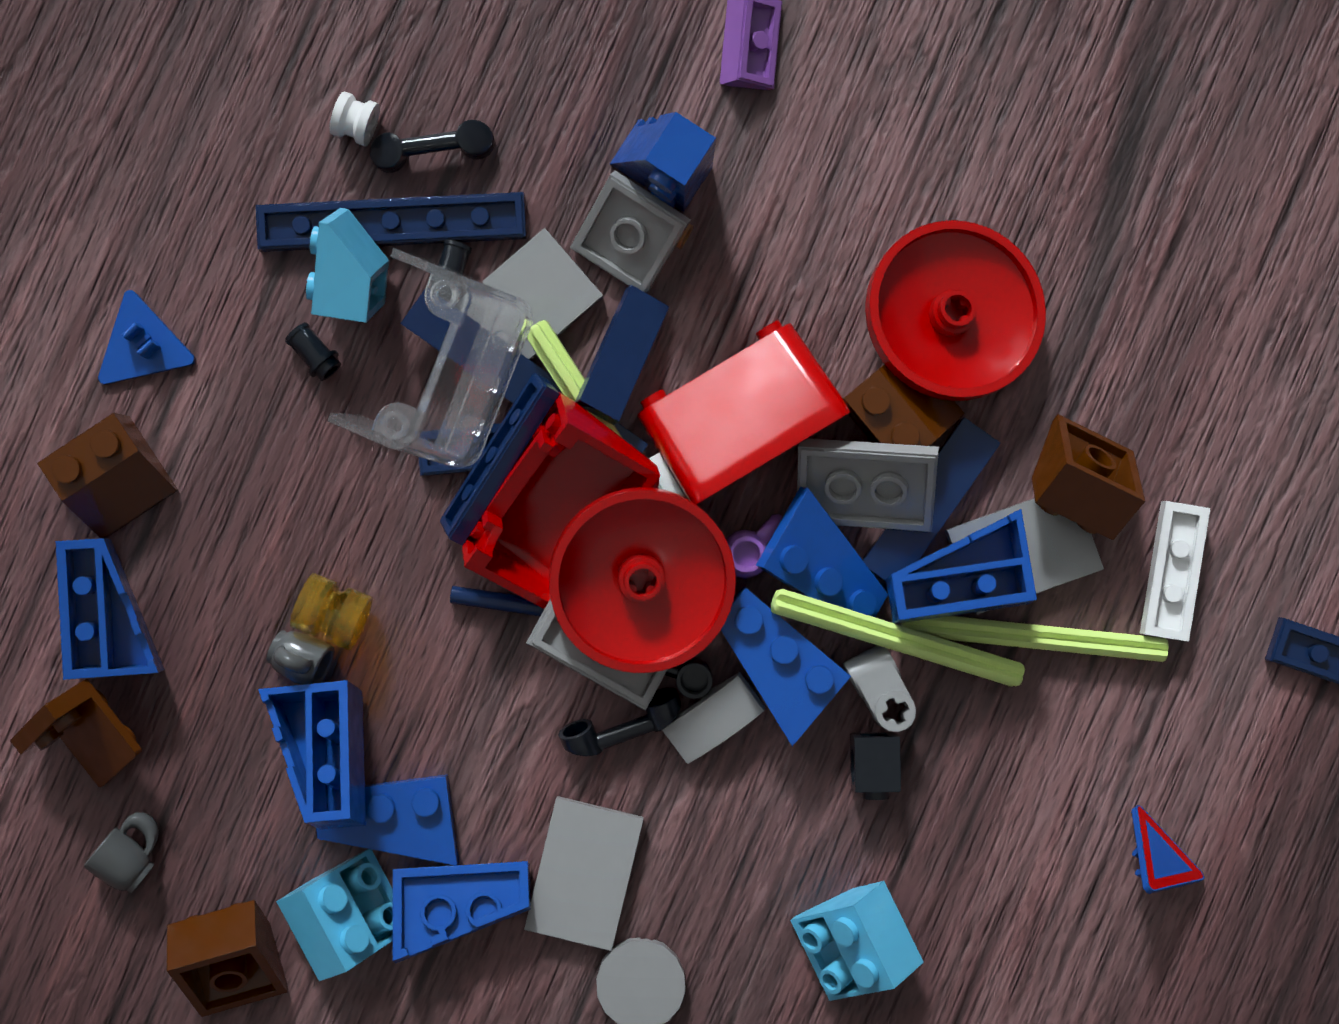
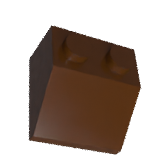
[843,364,965,446]
[37,413,178,539]
[1032,414,1145,540]
[167,900,288,1017]

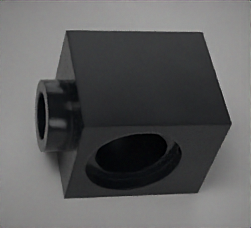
[850,732,901,800]

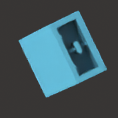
[306,208,389,323]
[276,849,393,981]
[790,881,924,1001]

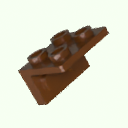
[10,678,142,787]

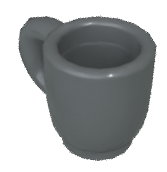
[266,630,335,685]
[84,812,159,894]

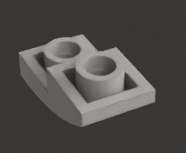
[662,672,766,764]

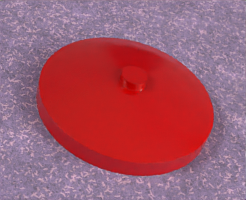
[865,220,1046,401]
[549,487,736,673]

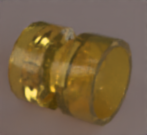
[290,573,373,650]

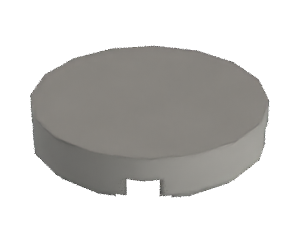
[596,938,685,1024]

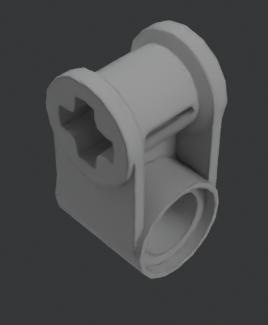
[843,645,916,732]

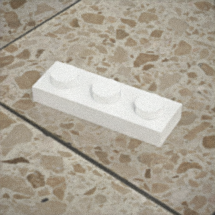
[1140,501,1210,642]

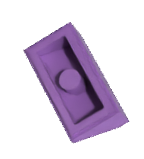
[720,0,782,90]

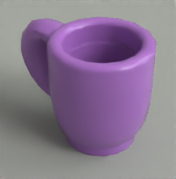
[726,514,783,579]

